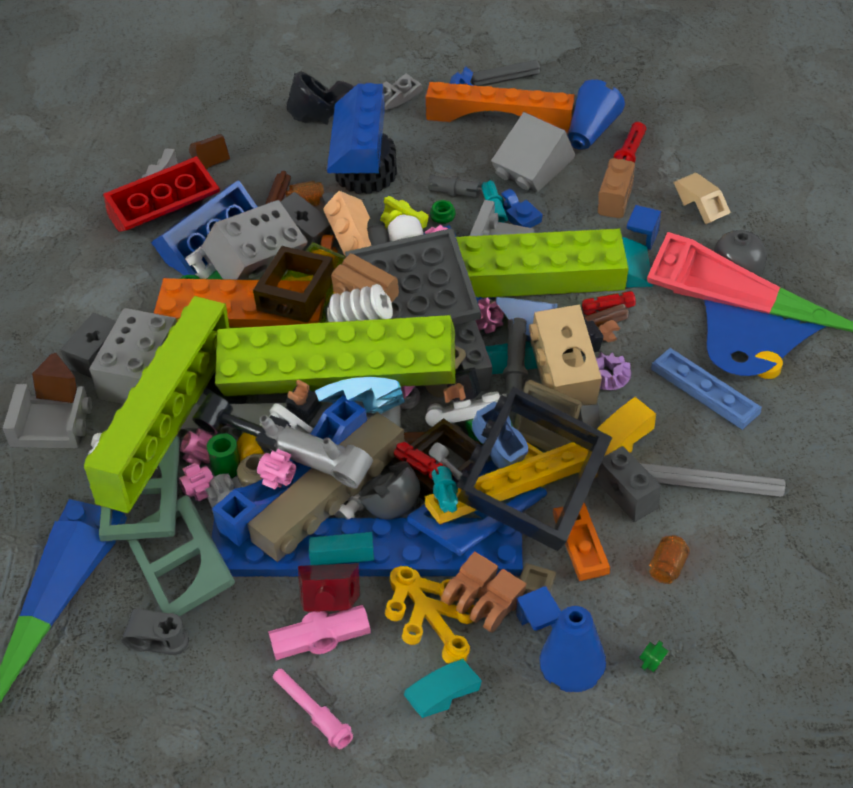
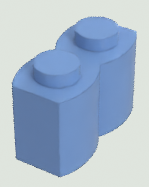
[472,401,528,469]

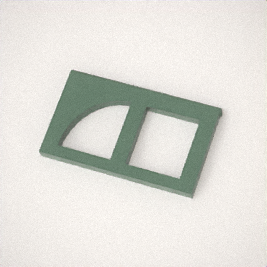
[99,436,180,541]
[128,495,235,617]

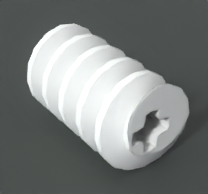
[327,284,393,322]

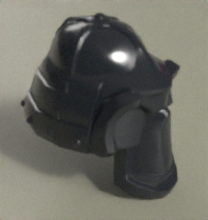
[286,71,354,125]

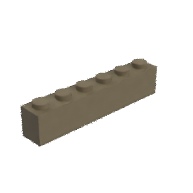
[247,412,405,562]

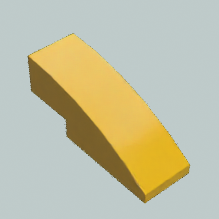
[578,397,656,478]

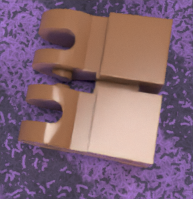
[441,551,527,633]

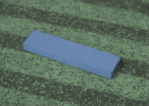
[651,348,762,430]

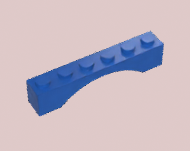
[212,395,367,546]

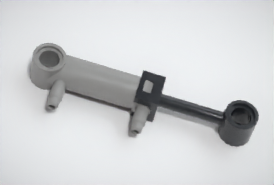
[192,393,373,488]

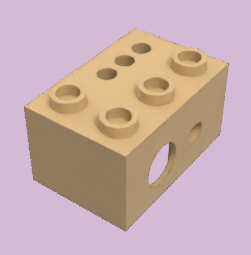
[529,304,602,405]

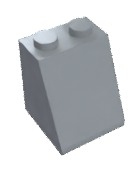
[491,112,576,192]

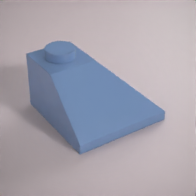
[496,297,558,341]

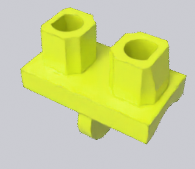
[380,196,429,229]

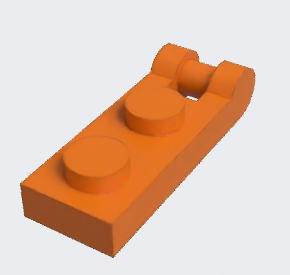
[553,503,610,581]

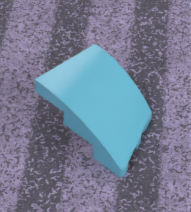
[315,377,405,414]

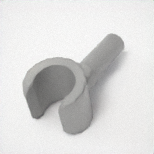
[429,442,462,480]

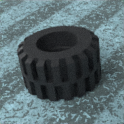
[335,133,397,194]

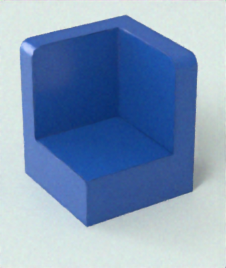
[627,205,661,250]
[516,586,561,631]

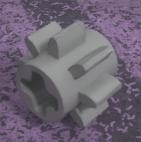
[206,474,243,508]

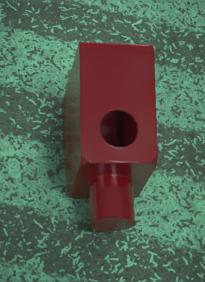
[298,563,360,612]

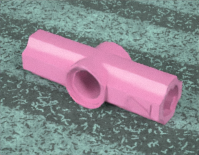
[268,605,371,660]

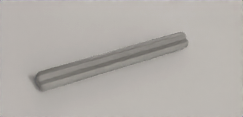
[640,463,785,497]

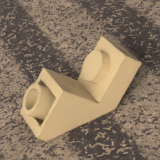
[674,173,731,224]

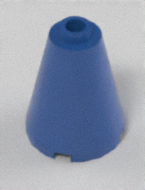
[568,79,625,150]
[540,606,606,692]

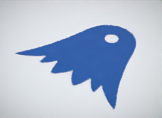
[704,300,827,376]

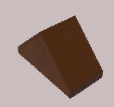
[32,353,77,403]

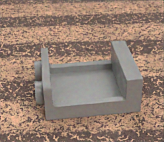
[3,384,92,448]

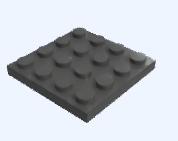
[345,228,481,325]

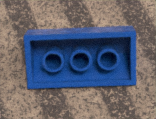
[327,83,385,173]
[151,180,257,275]

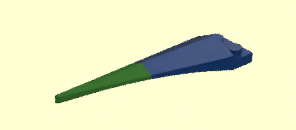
[0,499,127,702]

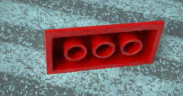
[103,156,220,232]

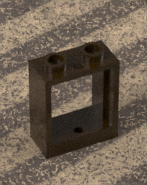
[253,246,334,323]
[393,418,487,501]

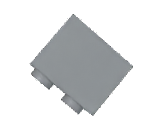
[201,200,308,280]
[89,308,177,404]

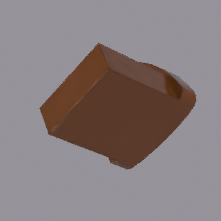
[189,134,230,170]

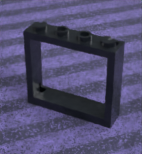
[456,387,612,551]

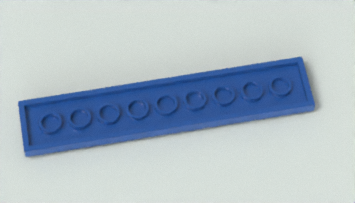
[212,518,523,577]

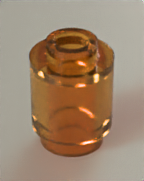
[286,180,324,206]
[649,535,690,584]

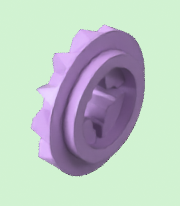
[596,352,631,390]

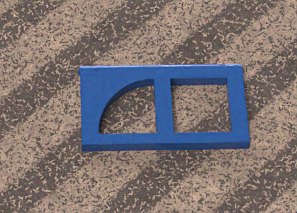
[408,460,547,556]

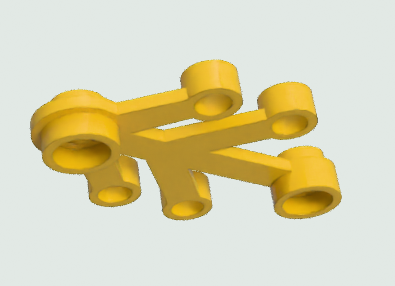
[385,566,475,664]

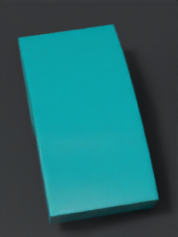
[404,659,482,718]

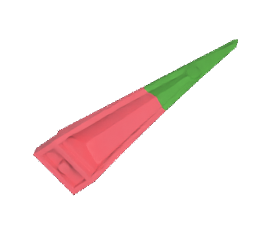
[647,232,853,332]

